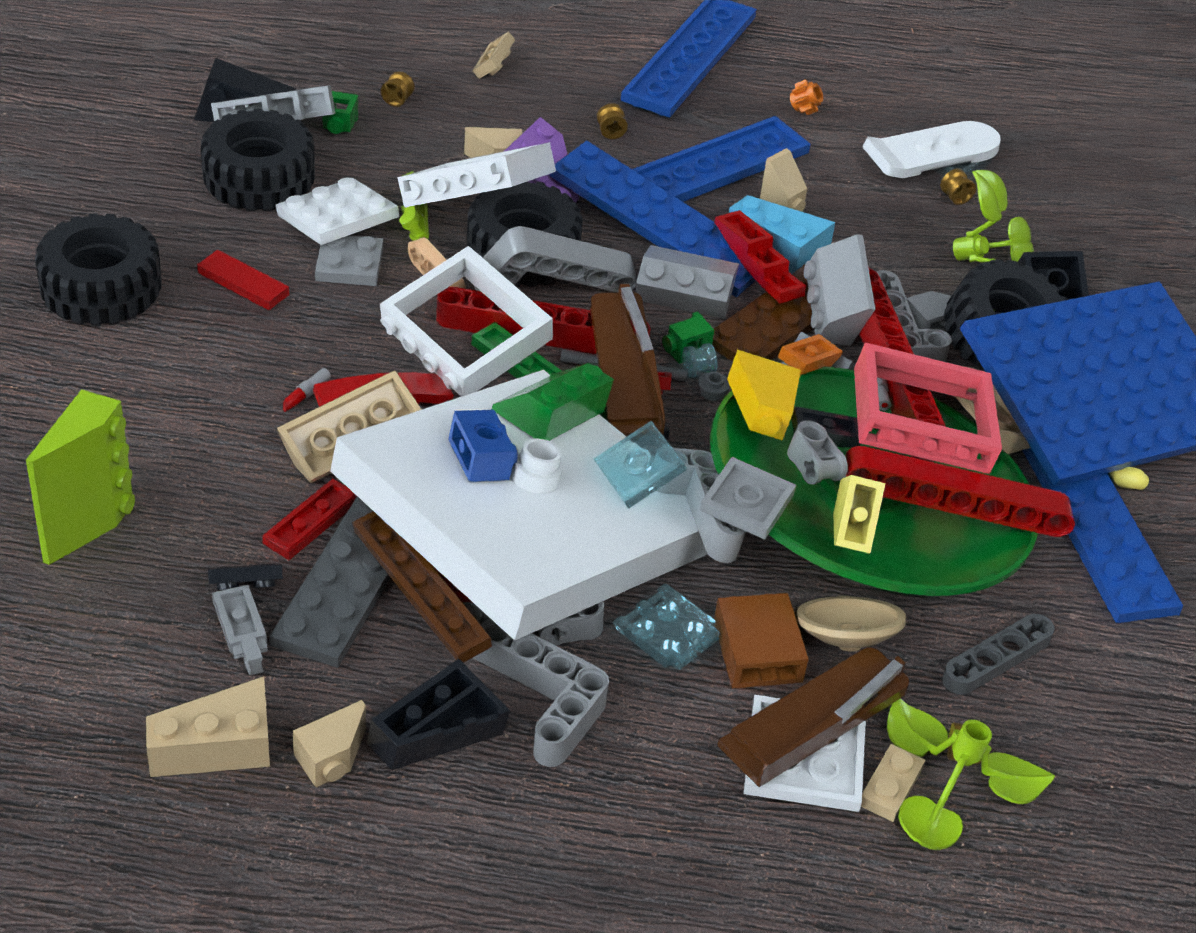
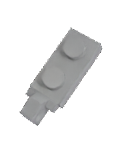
[212,585,268,676]

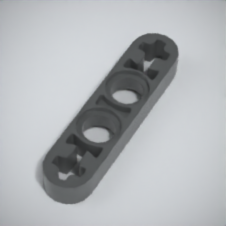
[942,614,1055,695]

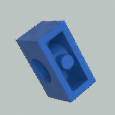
[448,410,518,482]

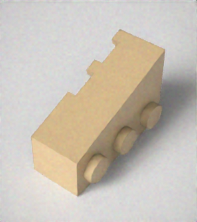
[146,676,270,777]

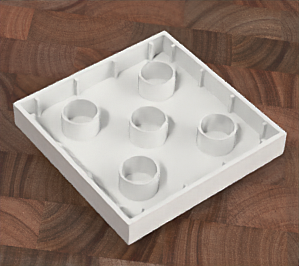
[330,370,708,640]

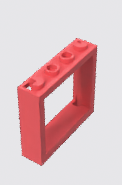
[854,343,1002,474]

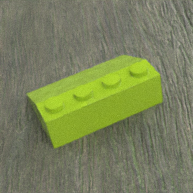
[26,389,135,565]

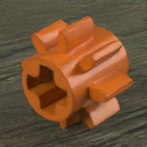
[790,79,824,115]

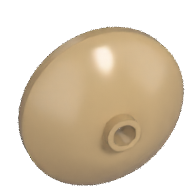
[796,596,906,652]

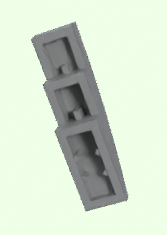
[211,85,336,121]

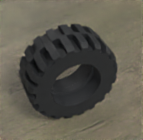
[200,109,315,211]
[466,181,583,287]
[35,213,162,326]
[944,259,1065,371]

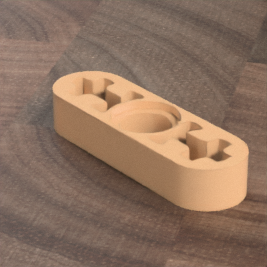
[408,237,466,289]

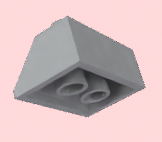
[804,234,875,346]
[636,245,739,319]

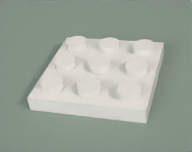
[276,177,399,245]
[743,695,866,812]

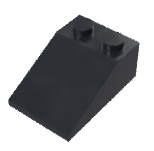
[1018,251,1089,300]

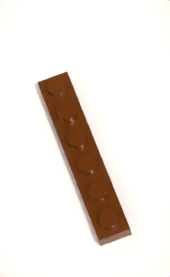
[352,511,492,663]

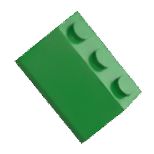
[491,363,614,441]

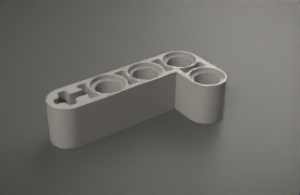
[877,270,952,362]
[649,447,746,563]

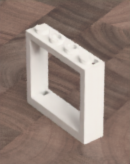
[398,142,556,207]
[380,246,553,397]

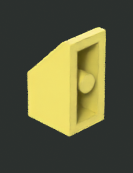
[833,475,885,554]

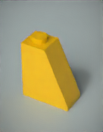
[727,349,801,440]

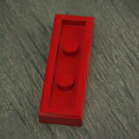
[197,250,290,310]
[262,478,357,560]

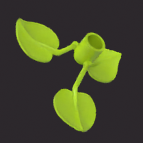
[953,170,1034,311]
[887,698,1055,850]

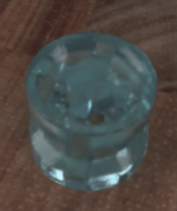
[682,343,717,378]

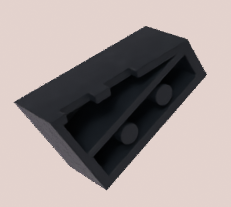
[194,58,296,122]
[367,659,510,770]

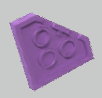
[503,117,579,203]

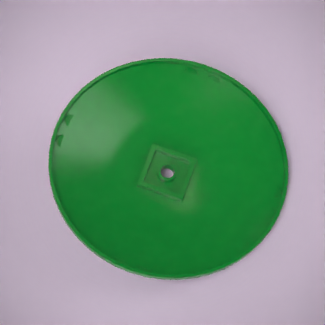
[710,367,1038,596]

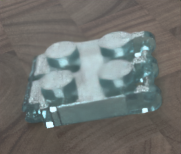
[613,583,720,670]

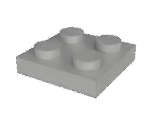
[315,236,383,286]
[699,457,796,540]

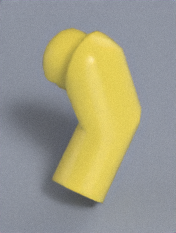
[1109,467,1149,490]

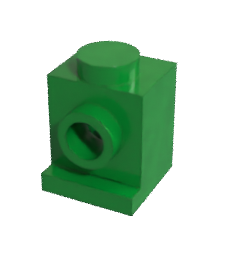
[322,91,358,134]
[662,311,714,364]

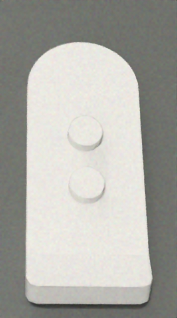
[863,121,1001,178]

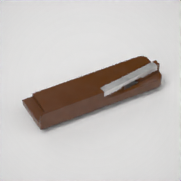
[590,284,665,438]
[717,647,909,787]

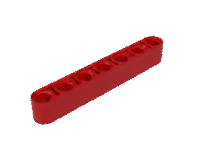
[436,286,651,354]
[845,446,1075,537]

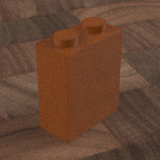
[714,593,809,689]

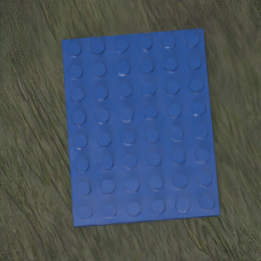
[960,281,1196,486]

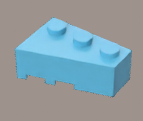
[729,195,835,274]

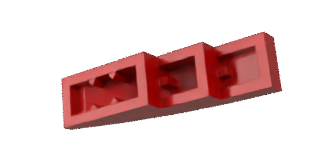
[715,210,806,303]
[313,372,454,407]

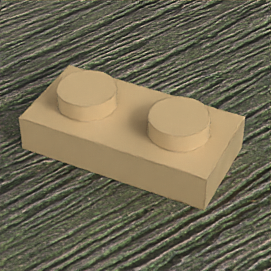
[473,31,515,79]
[861,744,926,822]

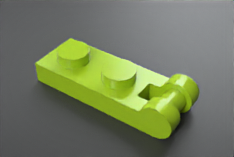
[399,171,429,241]

